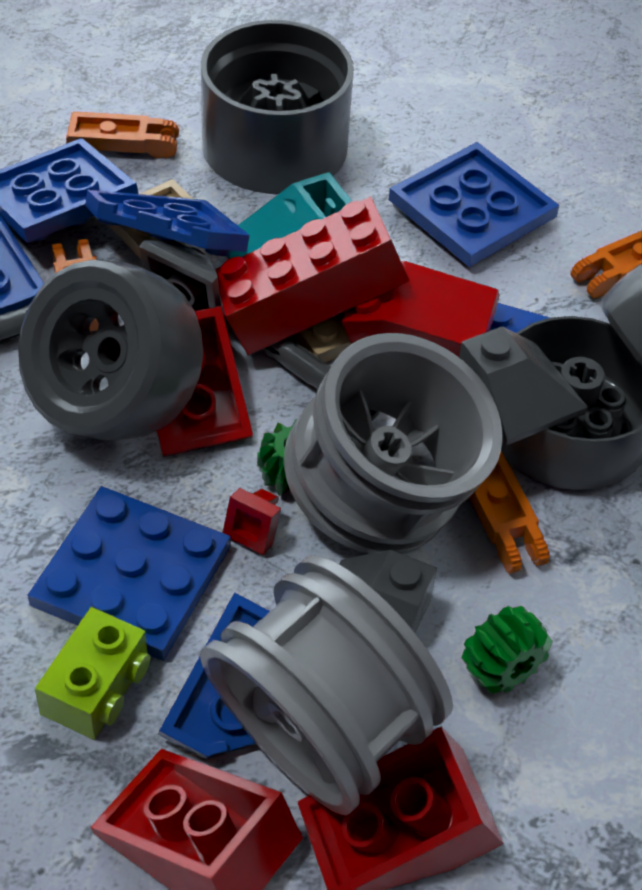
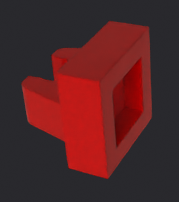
[222,488,281,555]

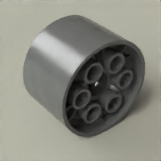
[201,20,354,194]

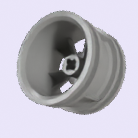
[284,333,503,554]
[200,555,453,815]

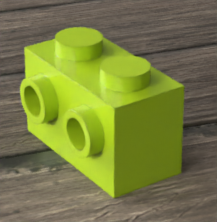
[34,607,151,741]

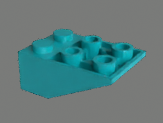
[226,172,353,260]

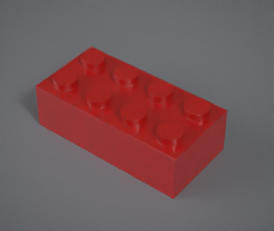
[215,196,410,355]

